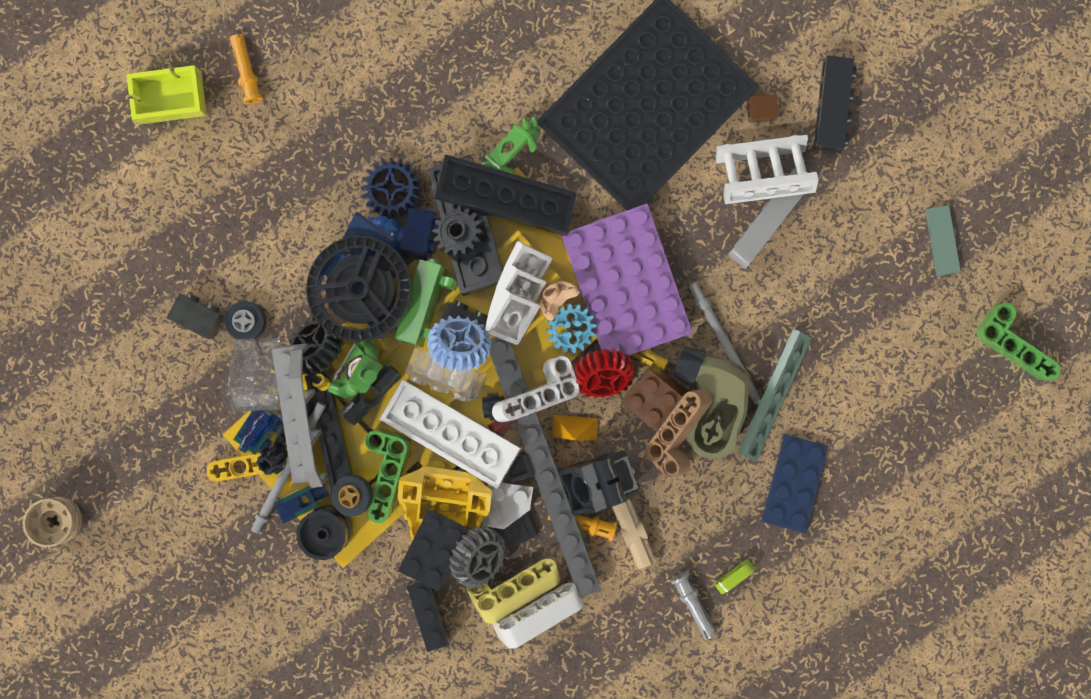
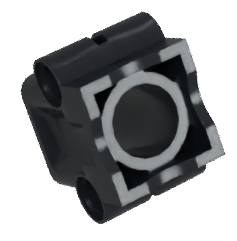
[558,451,638,515]

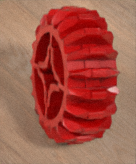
[573,348,635,399]

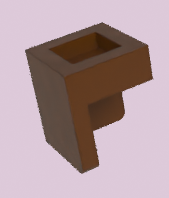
[747,95,779,123]

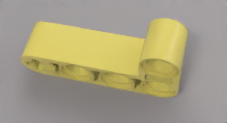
[467,559,561,624]

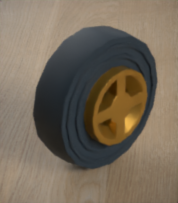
[331,475,373,517]

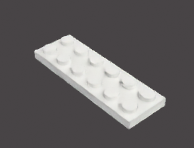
[380,380,521,489]

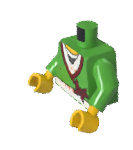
[312,325,382,398]

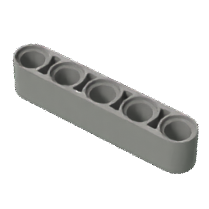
[727,168,803,269]

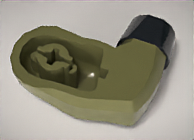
[673,346,750,460]

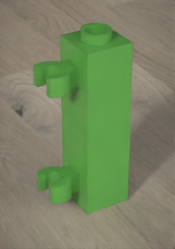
[395,258,458,348]

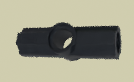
[340,362,402,426]

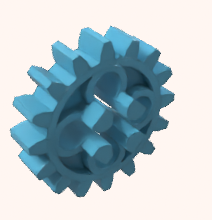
[546,303,596,353]

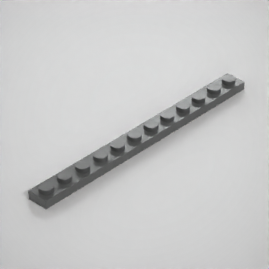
[490,337,601,598]

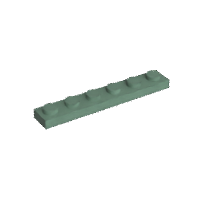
[738,329,812,462]

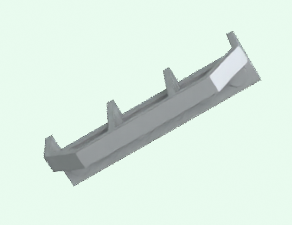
[272,344,328,488]

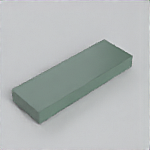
[925,205,961,276]

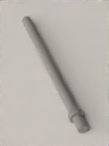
[251,401,326,533]

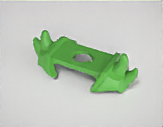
[482,116,541,174]

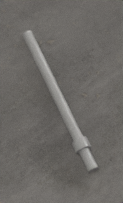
[689,282,762,404]

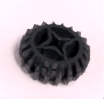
[289,317,345,376]

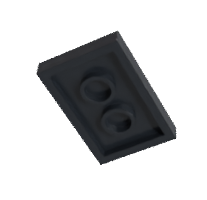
[398,508,470,591]

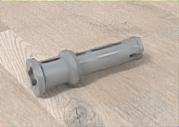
[670,571,717,640]

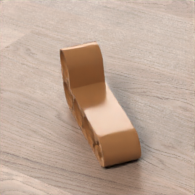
[646,389,712,478]

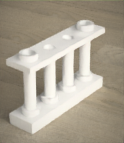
[716,135,818,204]

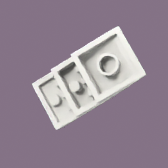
[485,241,553,345]

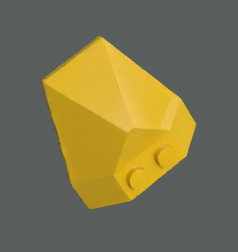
[398,466,492,541]

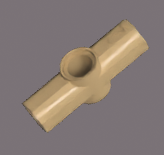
[612,498,656,569]

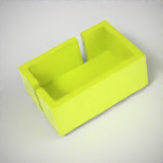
[126,65,207,124]

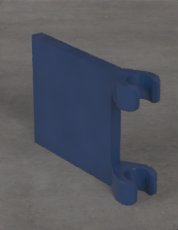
[342,212,394,266]

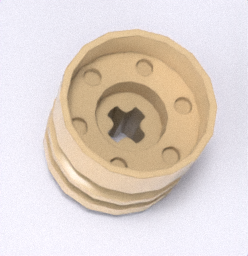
[23,497,82,547]

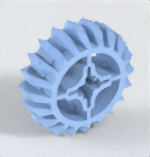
[427,315,491,373]

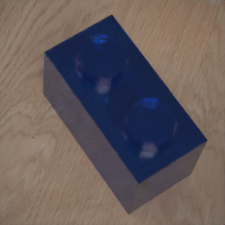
[399,208,441,261]

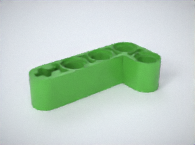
[977,303,1061,381]
[365,428,411,524]

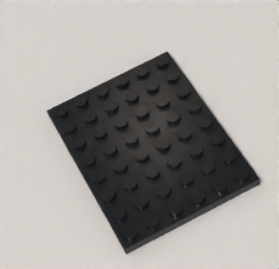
[537,0,759,211]

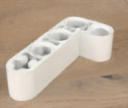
[492,356,579,422]
[492,583,584,648]

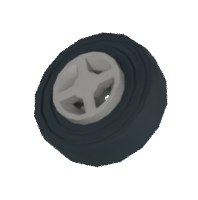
[224,301,266,341]

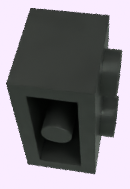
[166,292,225,339]

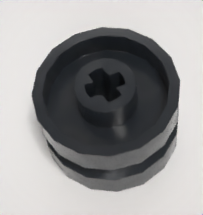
[296,505,353,560]

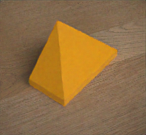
[552,415,598,441]

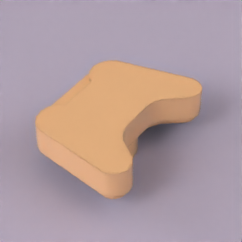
[539,281,580,321]

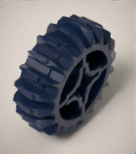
[361,157,422,219]

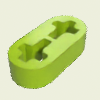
[714,559,756,594]

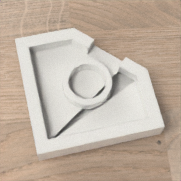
[482,482,533,529]

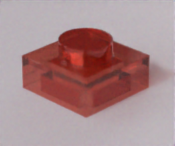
[488,419,518,434]

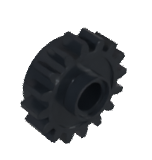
[433,206,485,258]

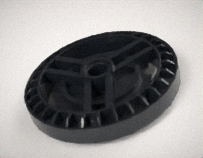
[306,236,413,342]

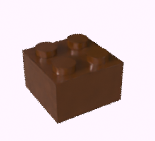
[621,362,688,431]

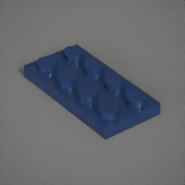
[761,434,828,533]

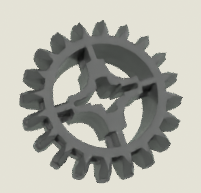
[449,526,507,589]

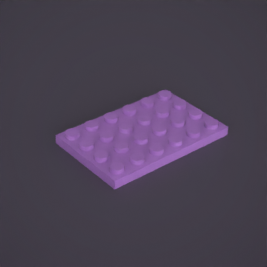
[561,204,693,355]

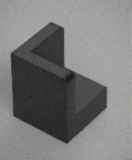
[510,452,534,483]

